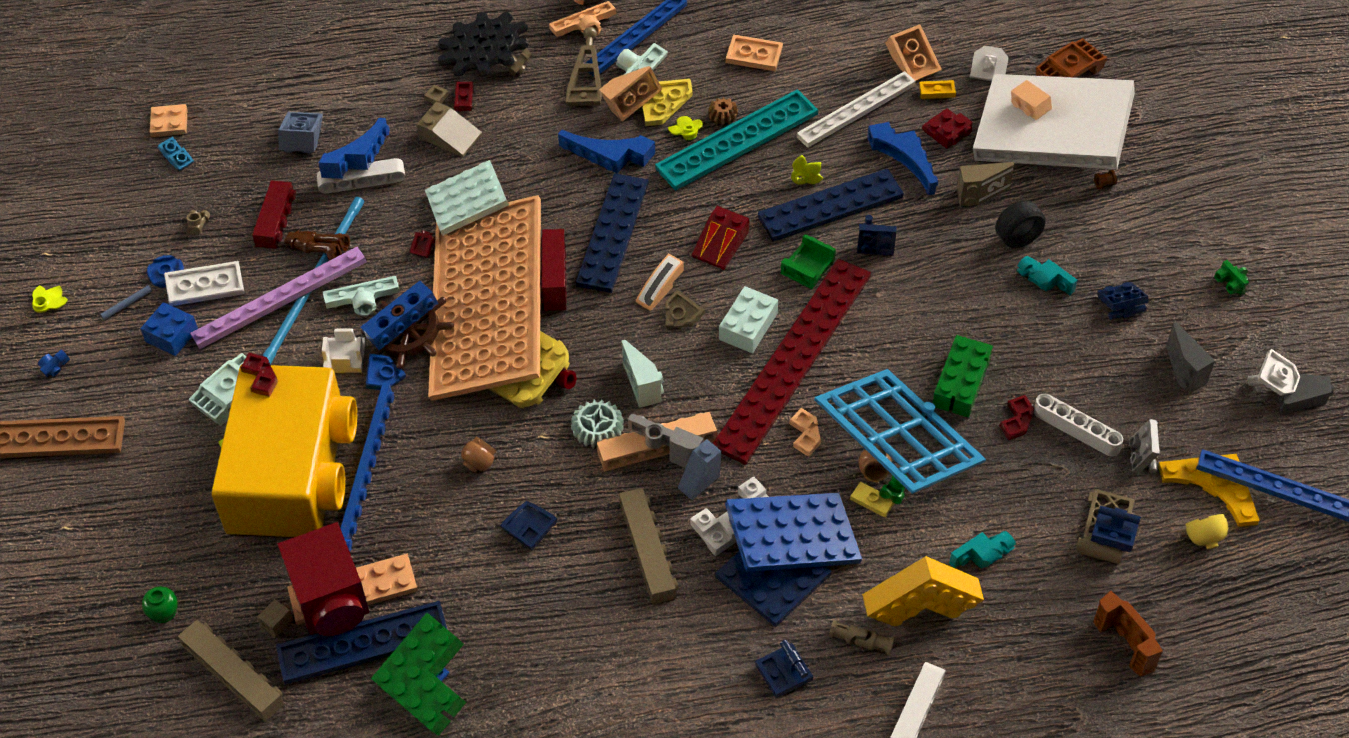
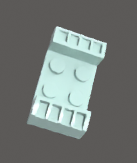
[189,353,246,426]

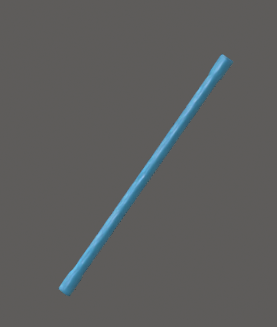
[263,197,364,365]

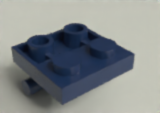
[857,215,897,255]
[1097,282,1149,320]
[1091,505,1141,552]
[755,640,813,698]

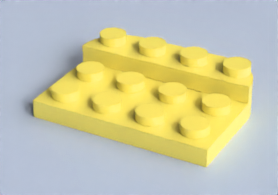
[489,331,570,409]

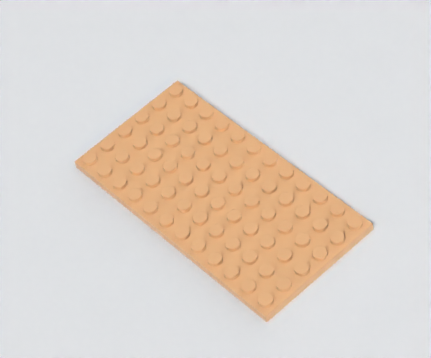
[428,195,541,401]

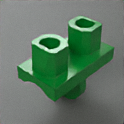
[1214,260,1249,295]

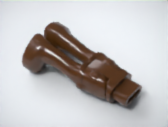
[284,231,350,261]

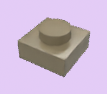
[424,85,449,104]

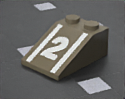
[956,162,1014,206]

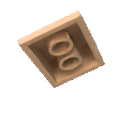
[885,24,942,81]
[599,66,663,122]

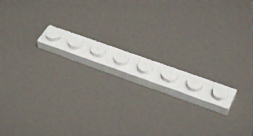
[797,71,916,148]

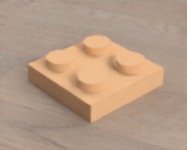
[150,104,187,137]

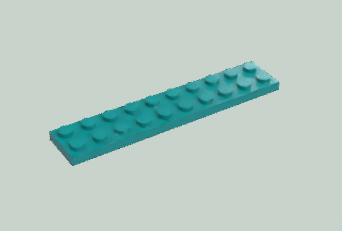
[655,89,818,191]

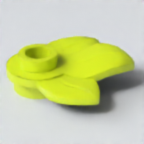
[668,116,703,140]
[791,155,823,185]
[32,285,68,313]

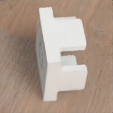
[322,328,365,373]

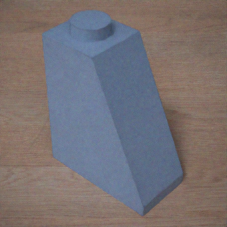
[678,439,721,500]

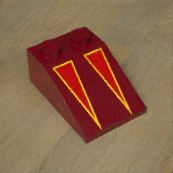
[692,206,749,270]

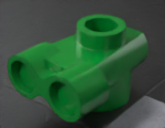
[879,474,907,504]

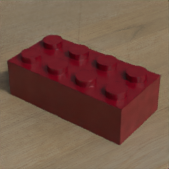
[540,229,567,311]

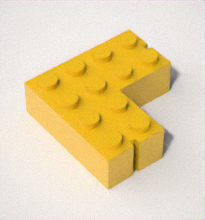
[862,556,984,627]

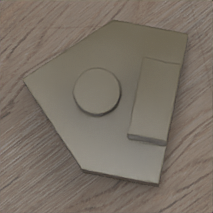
[665,290,705,329]

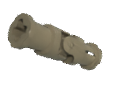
[829,620,895,656]

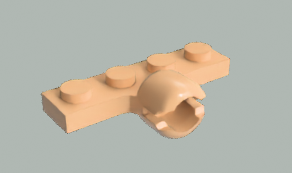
[549,1,617,37]

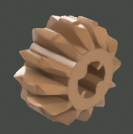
[708,97,738,126]

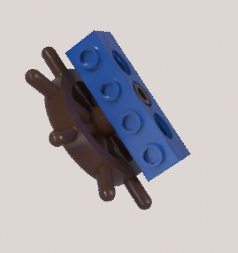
[361,281,454,369]

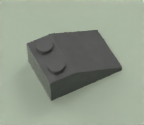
[1166,322,1215,394]

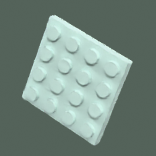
[425,160,509,236]

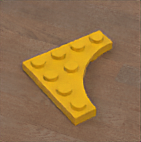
[1158,454,1260,527]

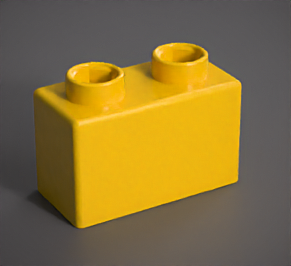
[212,364,357,537]

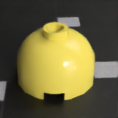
[1185,514,1228,549]

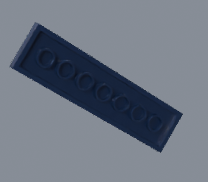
[758,168,904,242]
[576,173,649,293]
[276,601,448,685]

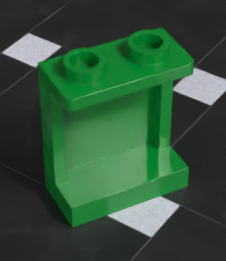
[781,234,836,289]

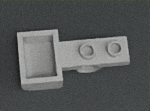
[628,413,703,468]

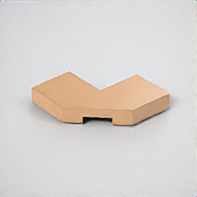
[789,408,821,457]

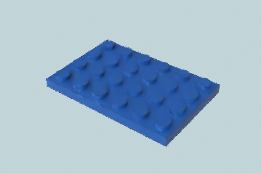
[725,493,862,572]

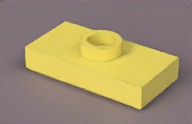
[850,482,895,517]

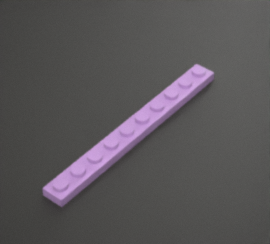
[190,247,367,349]

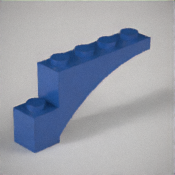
[319,118,390,179]
[867,122,938,195]
[558,130,655,174]

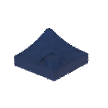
[500,501,557,551]

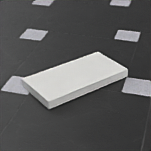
[164,261,245,306]

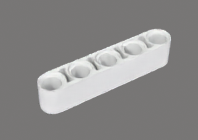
[317,158,405,194]
[1034,394,1123,456]
[890,662,946,738]

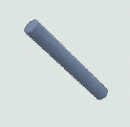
[100,285,152,320]

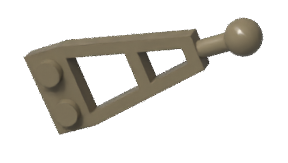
[566,27,602,106]

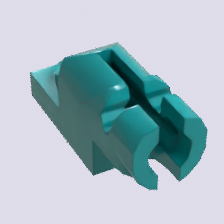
[1017,256,1078,295]
[949,531,1016,569]

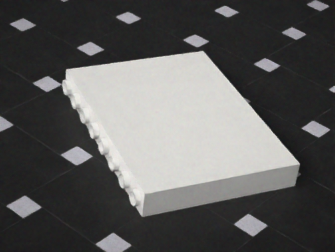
[973,74,1135,169]

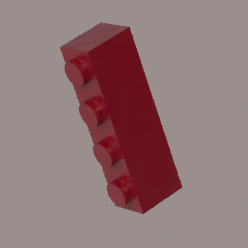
[252,180,296,249]

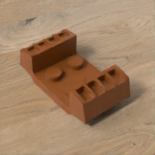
[1036,38,1107,78]
[1093,591,1163,677]

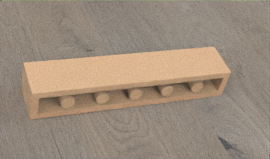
[597,412,717,472]

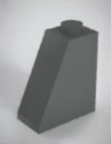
[1279,374,1334,415]

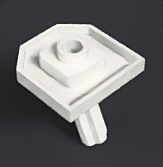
[970,46,1008,81]
[1247,349,1300,396]

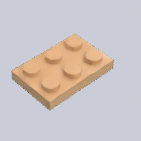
[726,35,783,71]

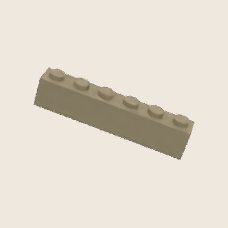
[619,488,679,605]
[178,620,284,722]

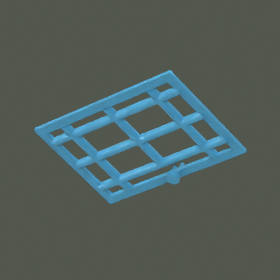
[814,369,986,494]

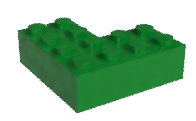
[371,613,467,736]

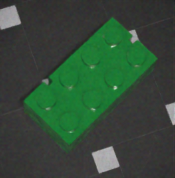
[932,335,993,418]

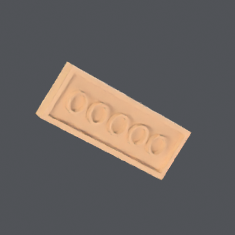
[287,553,418,625]

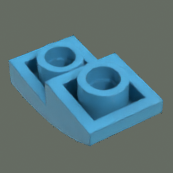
[158,136,194,171]

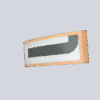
[636,253,684,311]

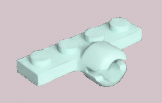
[616,43,668,74]
[323,276,400,317]

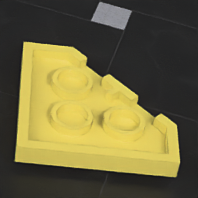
[642,79,693,126]

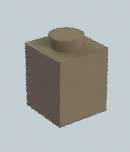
[257,599,293,638]

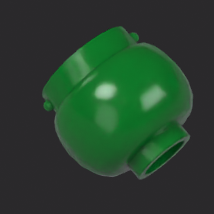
[142,586,178,623]

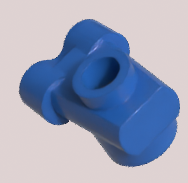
[38,349,70,377]

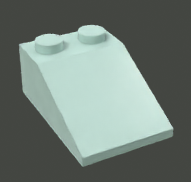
[622,340,664,408]

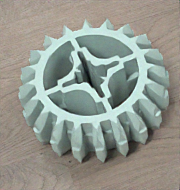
[571,399,624,449]

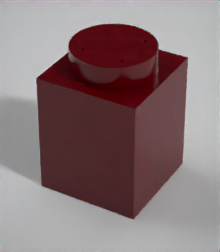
[277,522,370,636]

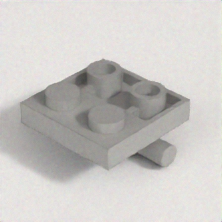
[1129,419,1160,474]

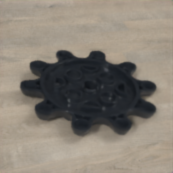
[438,12,529,76]

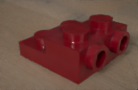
[922,108,973,149]

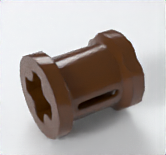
[1094,170,1117,189]

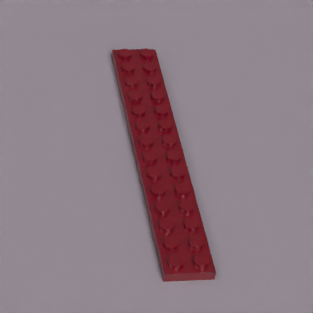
[713,258,871,465]

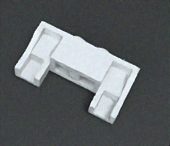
[690,476,769,556]

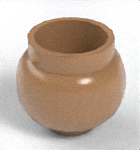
[461,437,496,473]
[858,446,892,482]

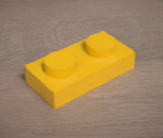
[919,80,956,99]

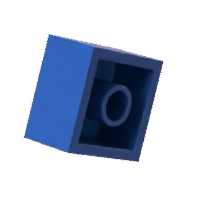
[140,302,198,356]

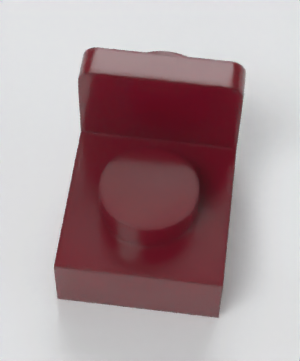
[409,231,435,258]

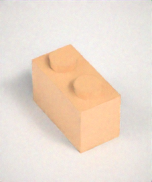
[1011,80,1052,120]

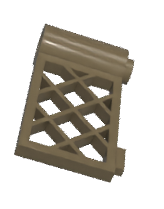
[1076,489,1135,565]

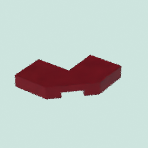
[240,353,278,397]
[999,395,1035,441]

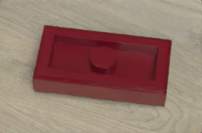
[454,82,474,111]

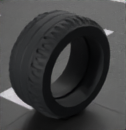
[995,201,1046,248]

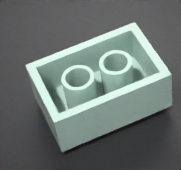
[719,286,778,354]

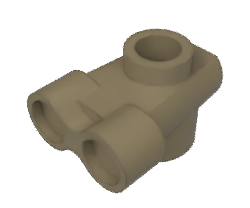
[506,49,532,77]
[186,210,210,235]

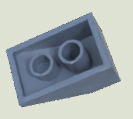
[278,112,323,153]

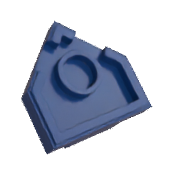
[365,354,406,390]

